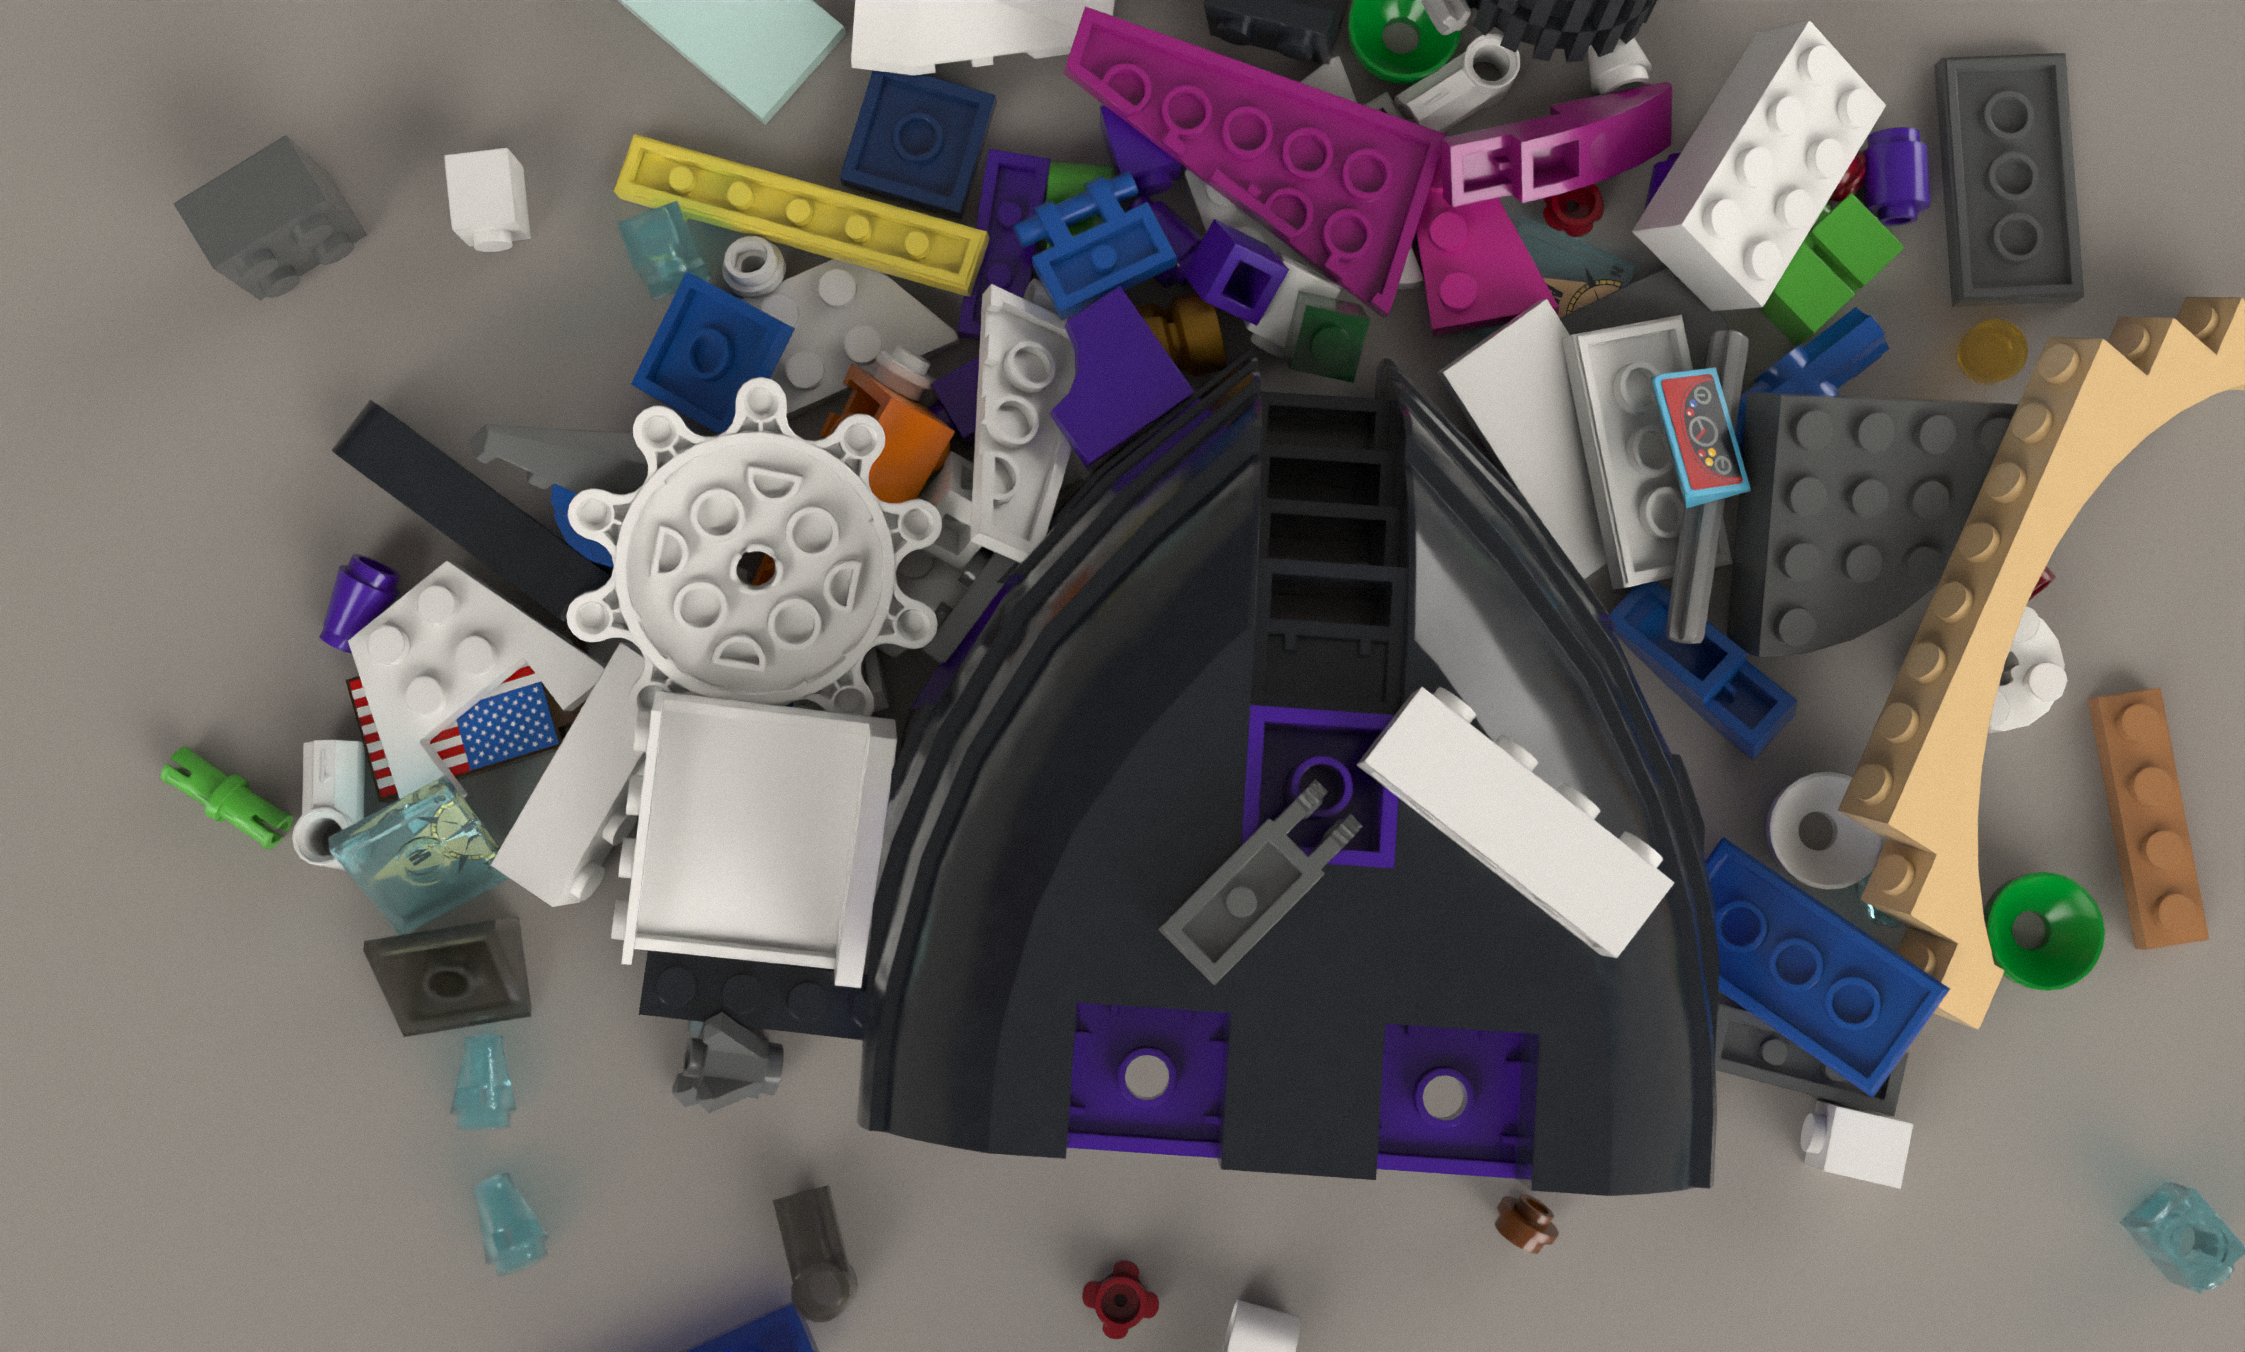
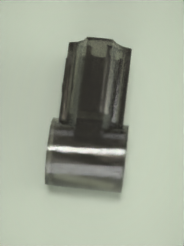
[773,1184,858,1323]

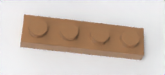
[2088,687,2210,950]

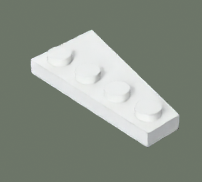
[970,284,1075,563]

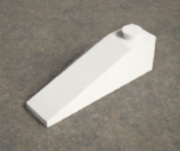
[851,0,1115,75]

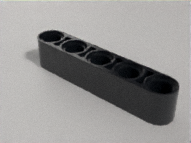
[332,400,611,624]

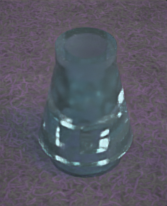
[450,1035,517,1131]
[472,1173,549,1277]

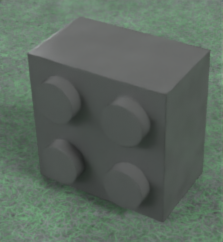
[173,135,367,300]

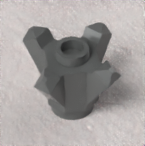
[672,1012,784,1113]

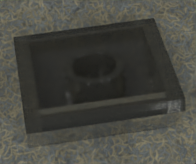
[363,918,532,1037]

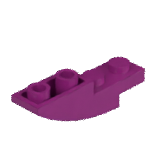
[1441,81,1672,207]

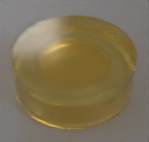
[1958,319,2028,385]

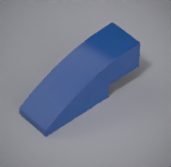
[1609,581,1797,761]

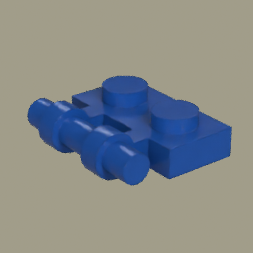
[1013,171,1177,320]

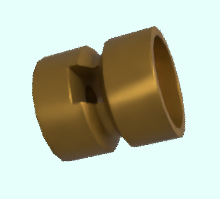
[1135,292,1226,377]

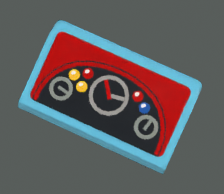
[1651,367,1751,509]

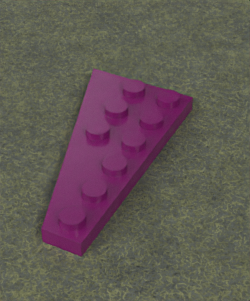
[1063,6,1446,319]

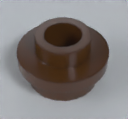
[1495,1194,1559,1254]

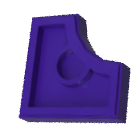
[1049,286,1195,468]

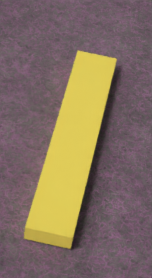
[614,134,990,297]

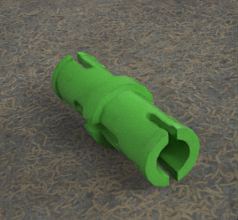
[160,746,294,850]

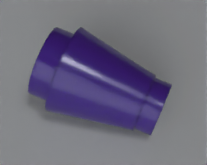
[319,554,401,653]

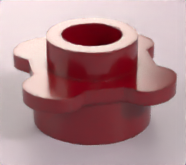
[1082,1260,1159,1339]

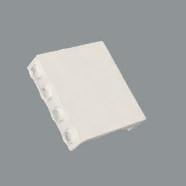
[611,691,897,988]

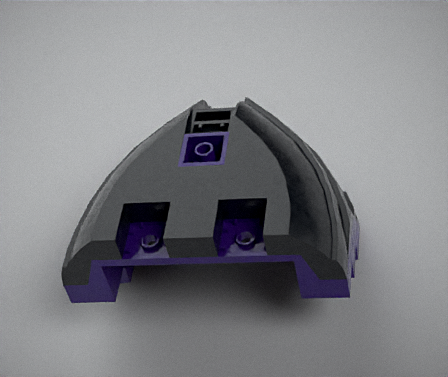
[857,349,1720,1196]

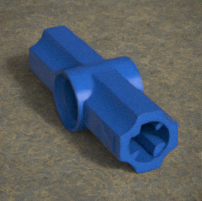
[1735,307,1890,457]

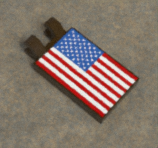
[346,629,589,803]

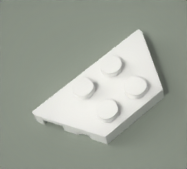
[741,259,960,420]

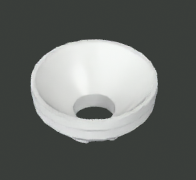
[1765,771,1886,889]

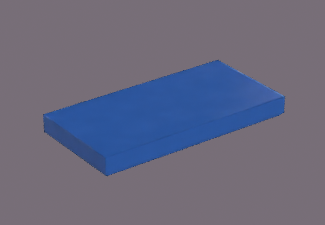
[1705,837,1951,1098]

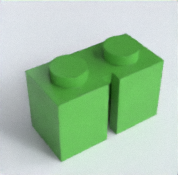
[1758,193,1905,346]

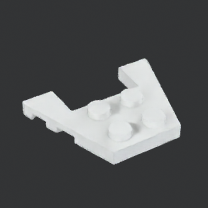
[348,561,607,831]

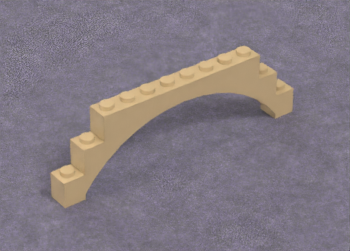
[1838,297,2245,1030]

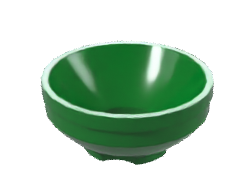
[1348,0,1462,84]
[1983,872,2105,991]

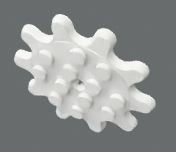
[566,377,942,719]

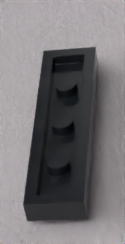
[639,950,868,1040]

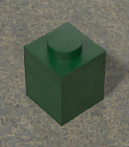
[1283,291,1370,383]

